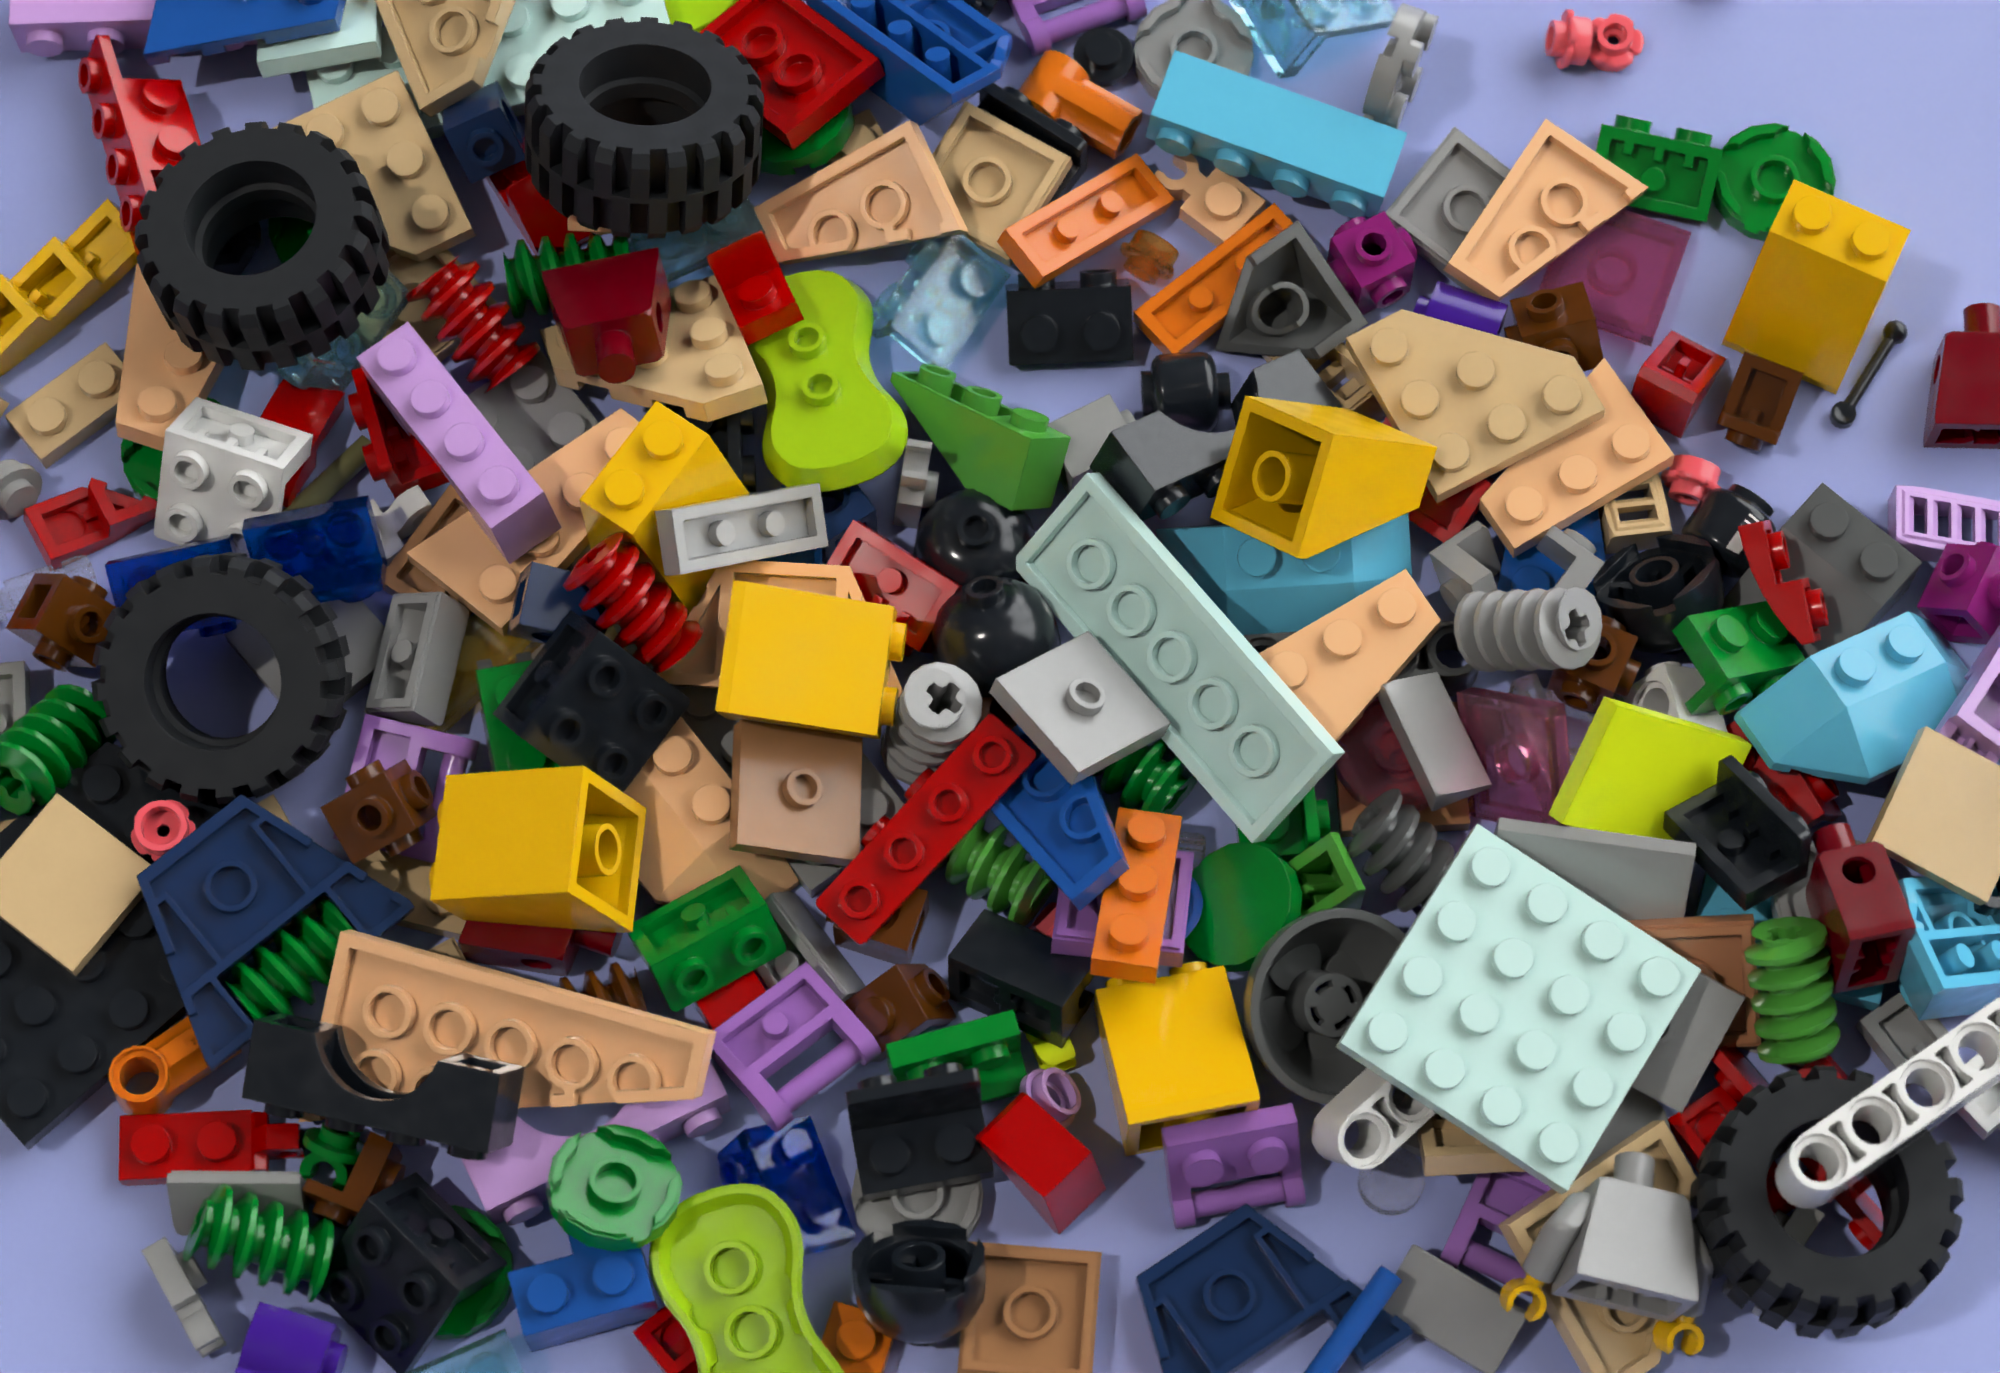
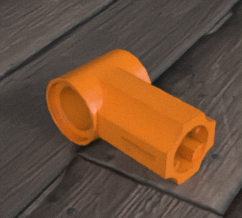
[1018,50,1143,160]
[109,1016,242,1115]

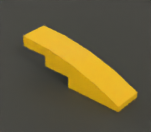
[0,199,138,377]

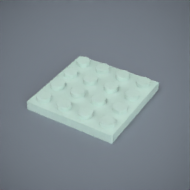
[1336,823,1702,1195]

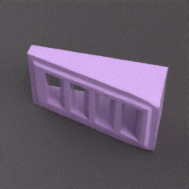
[1888,485,2000,562]

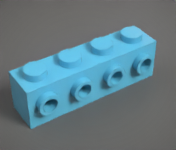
[1145,50,1407,218]

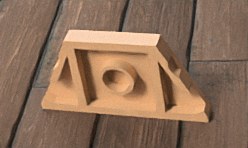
[657,560,903,699]

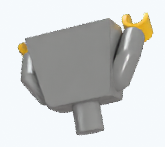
[1499,1152,1714,1356]

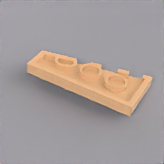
[406,408,639,637]

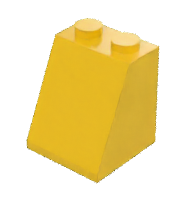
[1722,179,1911,395]
[1210,395,1437,559]
[579,401,749,617]
[715,580,907,740]
[429,765,647,933]
[1094,961,1260,1157]

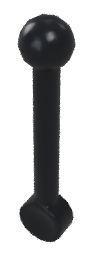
[1829,320,1907,429]

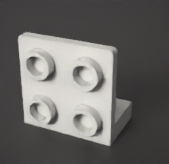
[154,397,313,561]

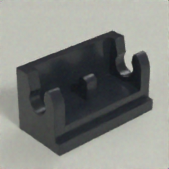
[948,909,1095,1049]

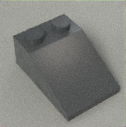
[1722,482,1922,659]

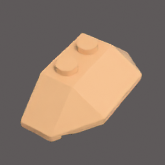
[624,716,800,905]

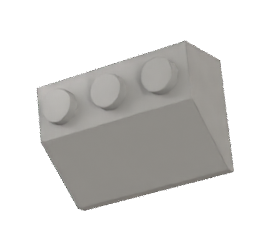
[1494,817,1697,920]

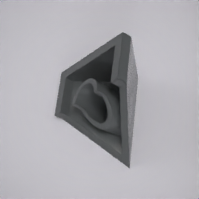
[1215,220,1368,360]

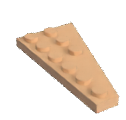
[299,929,717,1122]

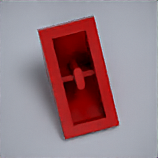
[1631,330,1727,439]
[975,1092,1106,1235]

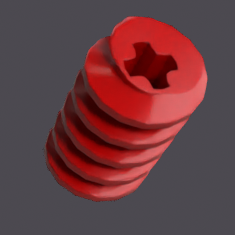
[405,256,540,394]
[563,532,704,674]

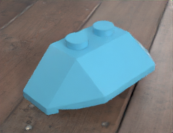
[1156,513,1412,635]
[1734,611,1969,785]
[1898,877,2000,1021]

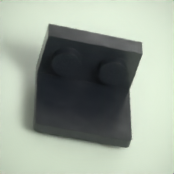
[493,610,690,792]
[845,1063,994,1201]
[319,1172,508,1373]

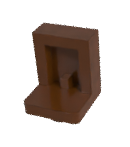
[1717,351,1804,452]
[844,964,956,1062]
[301,1131,406,1229]

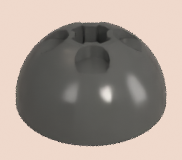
[1243,908,1405,1104]

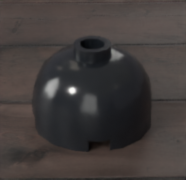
[913,489,1035,591]
[1593,534,1725,654]
[932,575,1061,697]
[852,1219,986,1346]

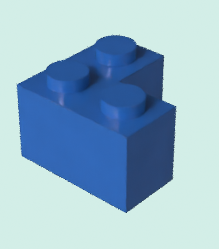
[507,1235,659,1352]

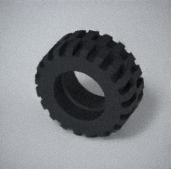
[525,17,764,239]
[134,121,390,371]
[91,552,352,804]
[1689,1066,1964,1339]

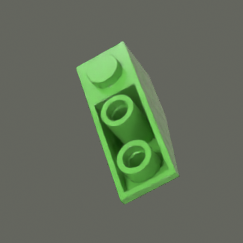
[890,364,1071,511]

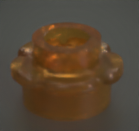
[1120,229,1179,284]

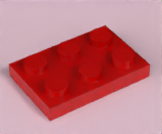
[699,0,885,150]

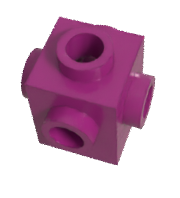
[1327,211,1418,315]
[1916,541,2000,645]

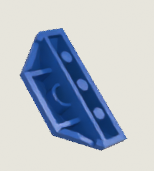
[805,0,1013,126]

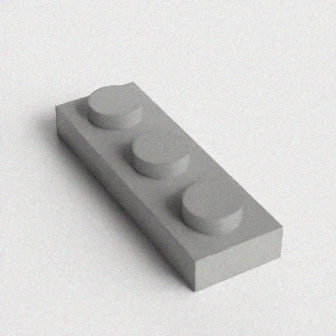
[655,483,829,576]

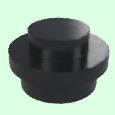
[1073,27,1134,87]

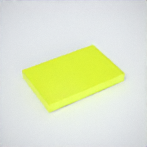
[1548,696,1752,840]

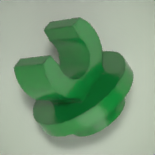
[299,1122,365,1191]

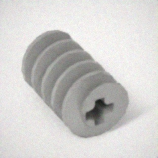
[1454,586,1602,672]
[880,662,983,785]

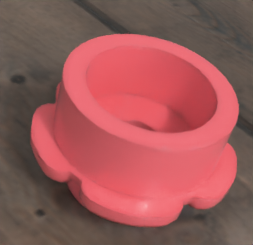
[1545,9,1593,69]
[1588,14,1644,72]
[1661,455,1721,507]
[131,800,196,861]

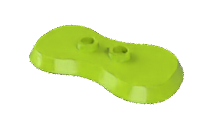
[745,270,908,492]
[649,1183,844,1373]

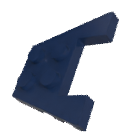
[136,794,415,1071]
[1136,1204,1414,1373]

